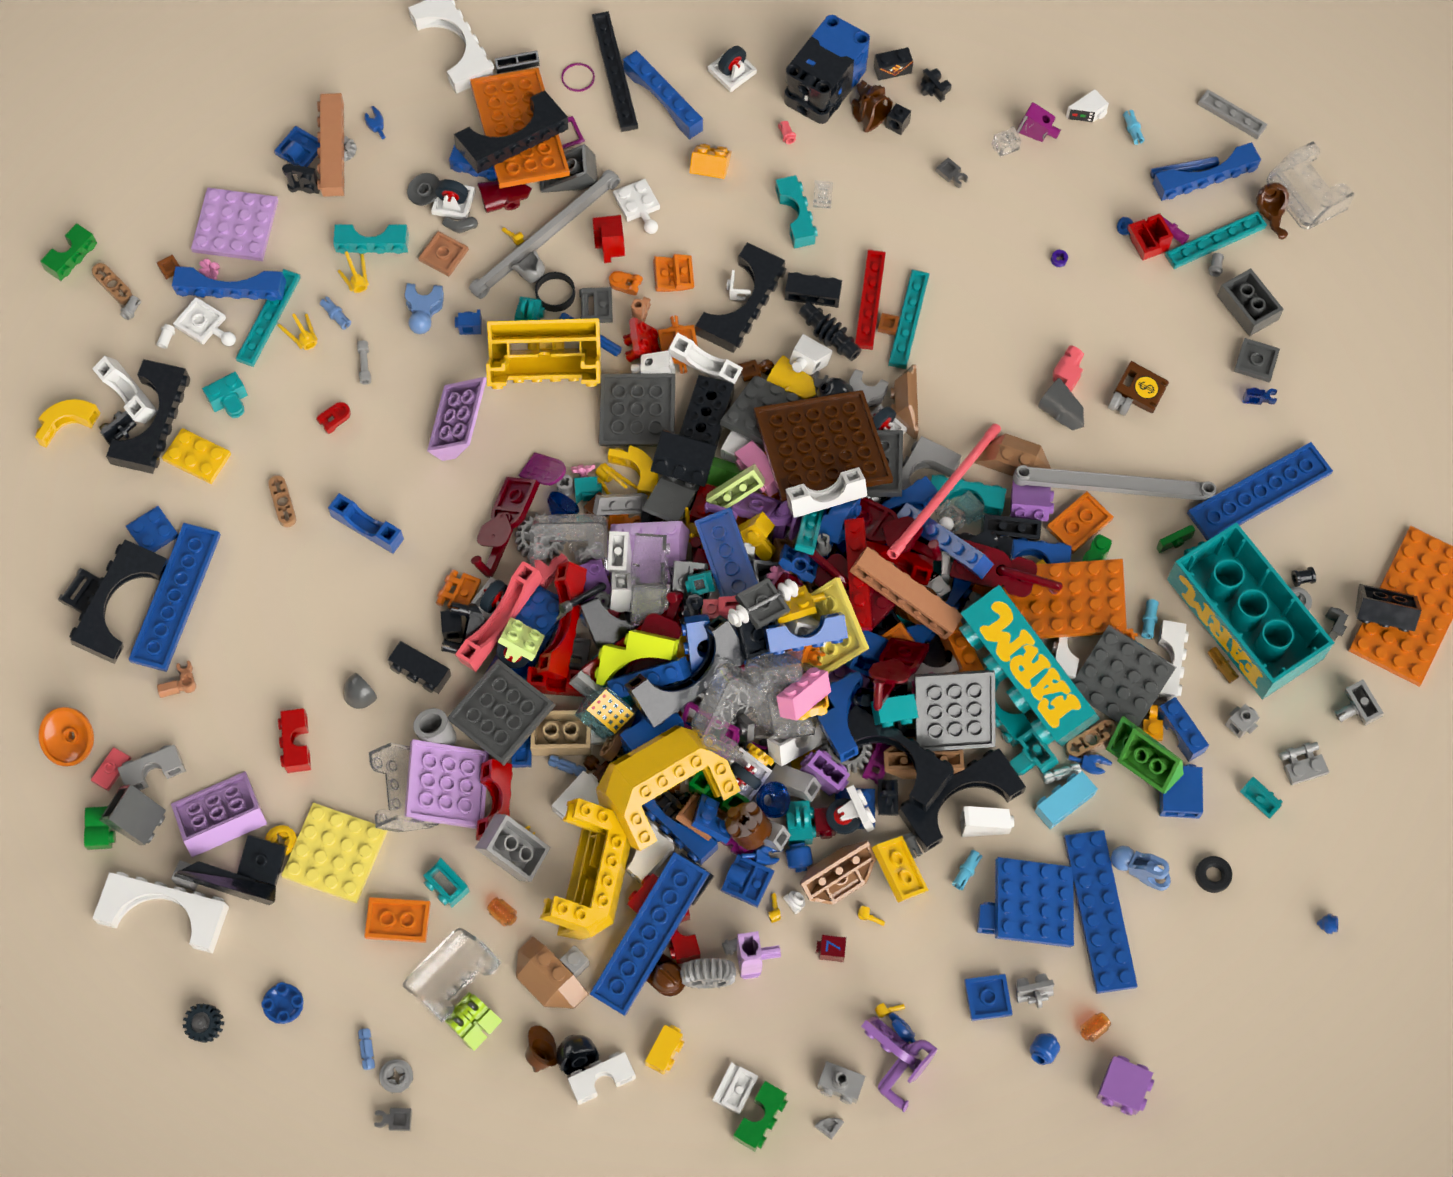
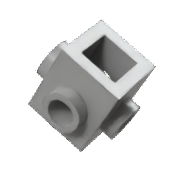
[1225,704,1260,739]

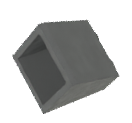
[99,784,166,845]

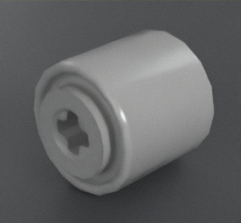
[413,708,456,746]

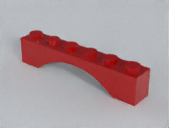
[537,561,587,681]

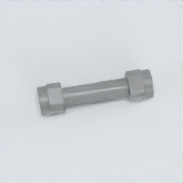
[357,340,371,385]

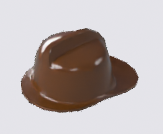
[647,954,685,997]
[525,1025,557,1073]

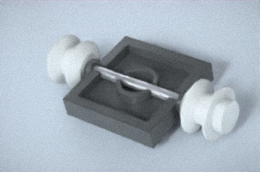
[728,578,798,630]

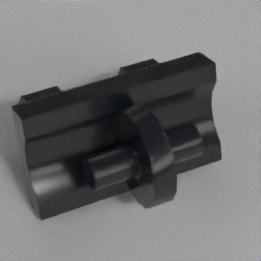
[920,68,952,102]
[99,411,137,445]
[678,593,703,624]
[878,779,898,816]
[657,790,690,824]

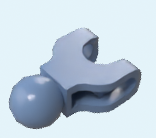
[405,283,444,334]
[1111,845,1171,891]

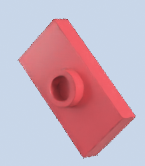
[91,747,131,791]

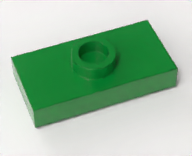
[1156,525,1196,553]

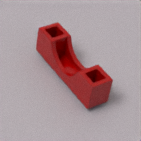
[866,541,933,586]
[476,759,513,841]

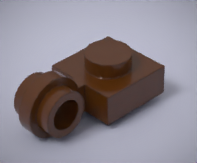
[738,359,775,382]
[583,754,609,783]

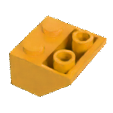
[689,144,732,179]

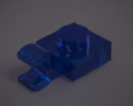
[1243,388,1277,405]

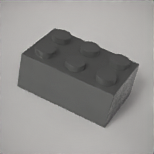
[1217,268,1284,336]

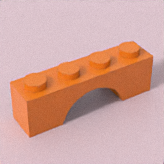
[939,621,984,672]

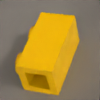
[645,1025,685,1075]

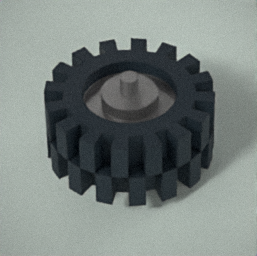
[182,1004,224,1043]

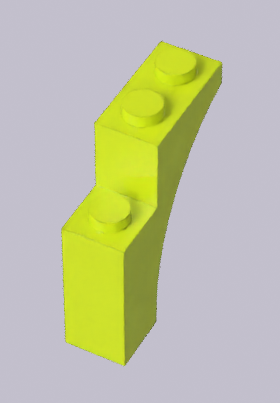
[595,630,680,686]

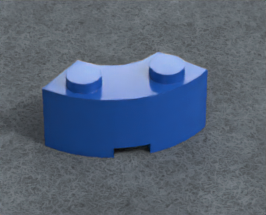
[818,498,861,543]

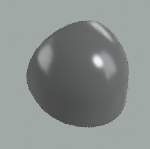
[344,673,377,709]

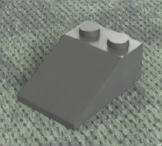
[540,144,597,193]
[642,475,700,521]

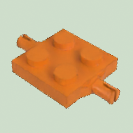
[658,315,698,374]

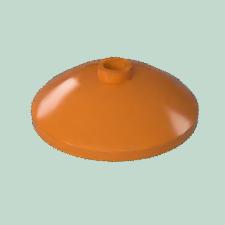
[39,707,94,766]

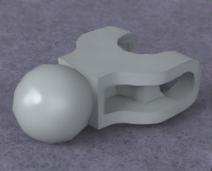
[849,369,889,408]

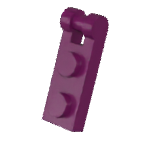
[862,743,891,785]

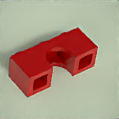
[527,666,585,697]
[278,708,311,773]
[669,909,701,964]

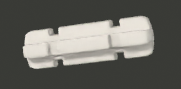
[1043,763,1082,784]

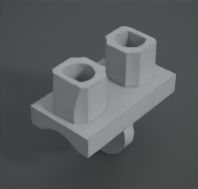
[1016,973,1054,1008]

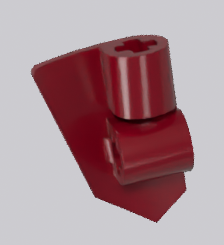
[477,181,532,213]

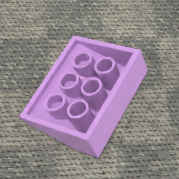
[427,377,487,461]
[610,521,690,585]
[171,771,267,857]

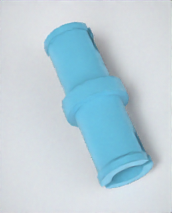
[1123,110,1145,145]
[1141,599,1159,639]
[952,850,982,890]

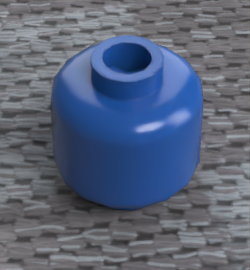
[785,843,813,873]
[1029,1033,1060,1065]

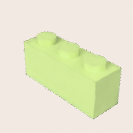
[706,464,765,508]

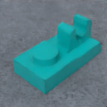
[1240,776,1283,819]

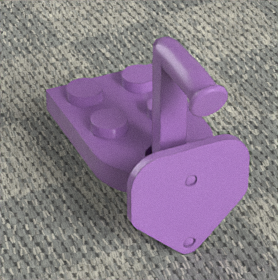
[732,492,802,544]
[861,1016,938,1112]

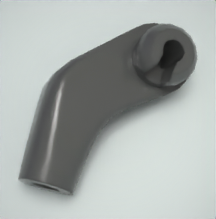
[443,217,478,233]

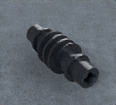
[799,302,862,361]

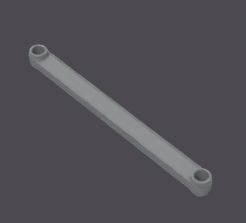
[469,169,620,299]
[1013,465,1216,502]

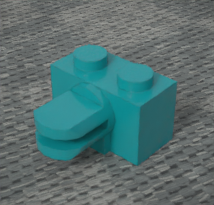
[514,296,545,321]
[202,371,248,418]
[871,694,919,728]
[1010,728,1059,776]
[785,800,816,846]

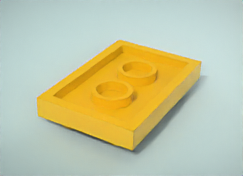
[162,428,231,484]
[871,836,928,903]

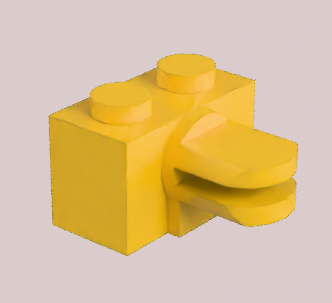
[738,511,776,561]

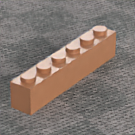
[317,93,344,197]
[850,547,963,640]

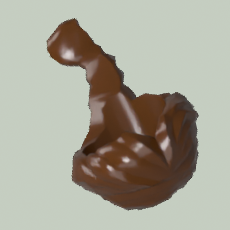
[1256,182,1289,240]

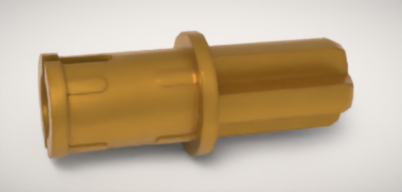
[1207,647,1239,684]

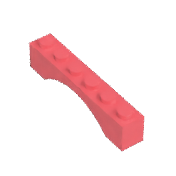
[455,561,543,672]

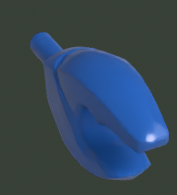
[365,106,385,139]
[1068,754,1112,775]
[741,845,784,866]
[889,1012,922,1051]

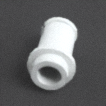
[156,324,175,349]

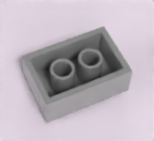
[475,814,551,882]

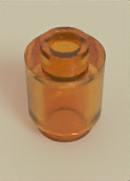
[487,897,517,927]
[1080,1012,1111,1042]

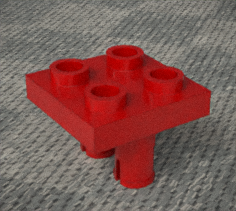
[623,317,661,363]

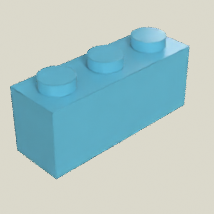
[1035,771,1098,829]

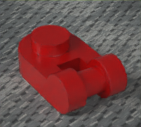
[316,402,351,434]

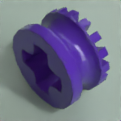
[1051,250,1068,267]

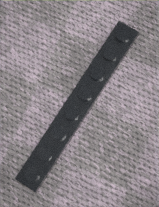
[592,11,638,132]

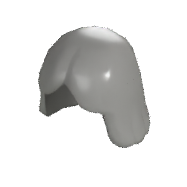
[512,250,545,283]

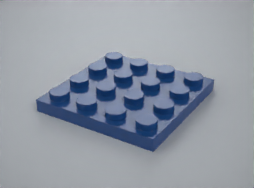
[995,857,1074,948]

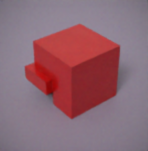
[1127,213,1173,260]
[592,215,625,263]

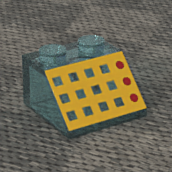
[575,687,635,739]

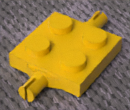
[777,586,826,624]

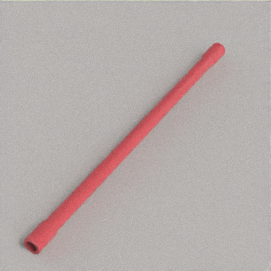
[887,423,1001,559]

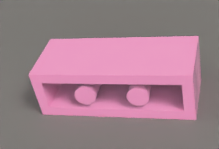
[734,441,778,497]
[776,667,831,721]

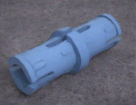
[320,297,351,330]

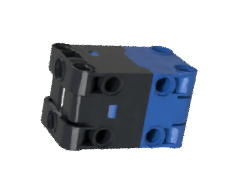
[784,15,870,124]

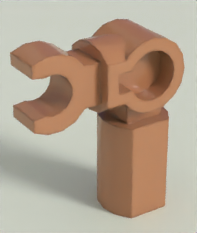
[631,297,651,322]
[157,661,196,698]

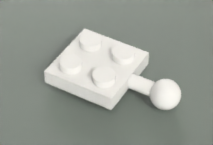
[613,179,660,234]
[173,297,236,346]
[939,517,954,585]

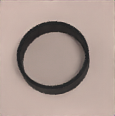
[535,272,575,312]

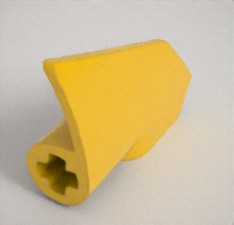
[767,355,816,399]

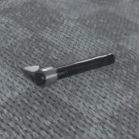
[556,582,606,621]

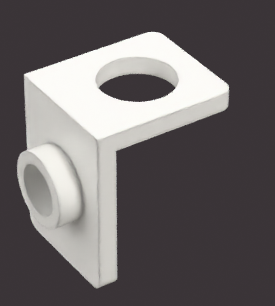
[727,270,751,301]

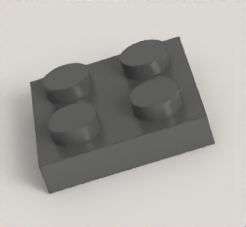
[1234,338,1280,383]

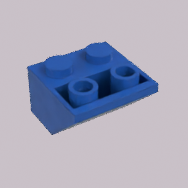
[844,630,889,680]

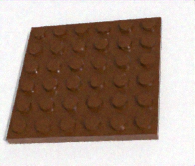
[753,390,893,502]

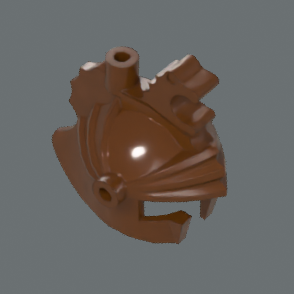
[852,80,893,133]

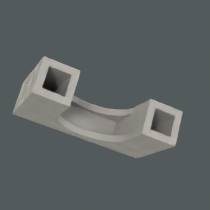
[887,436,962,515]
[752,763,821,852]

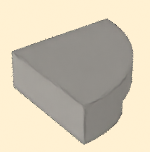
[815,1118,844,1140]

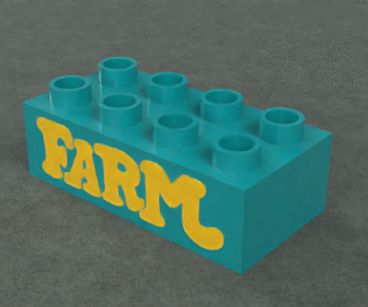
[1167,522,1334,700]
[959,585,1100,746]

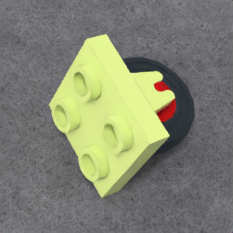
[496,617,545,668]

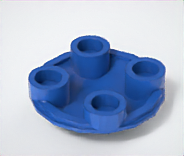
[262,982,304,1024]

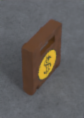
[1113,361,1169,413]

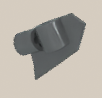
[1038,378,1084,431]

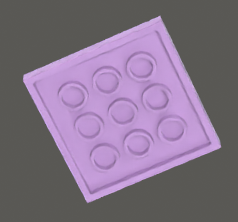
[191,188,278,261]
[404,739,489,829]

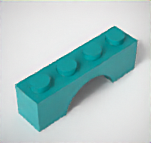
[775,175,818,249]
[333,224,409,254]
[931,475,1007,516]
[984,668,1032,747]

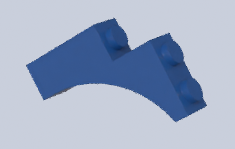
[817,671,863,763]

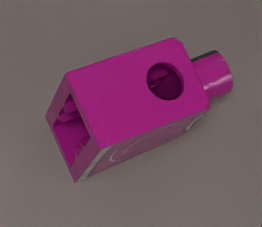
[1016,102,1061,142]

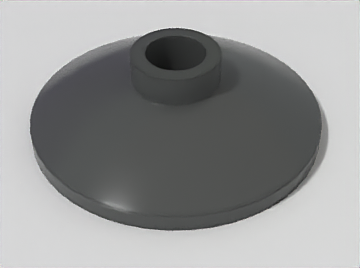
[407,173,440,206]

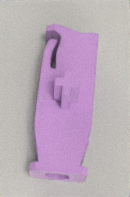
[737,931,781,979]

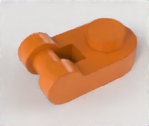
[609,271,643,295]

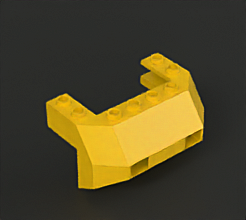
[486,318,601,389]
[596,725,741,851]
[539,798,631,940]

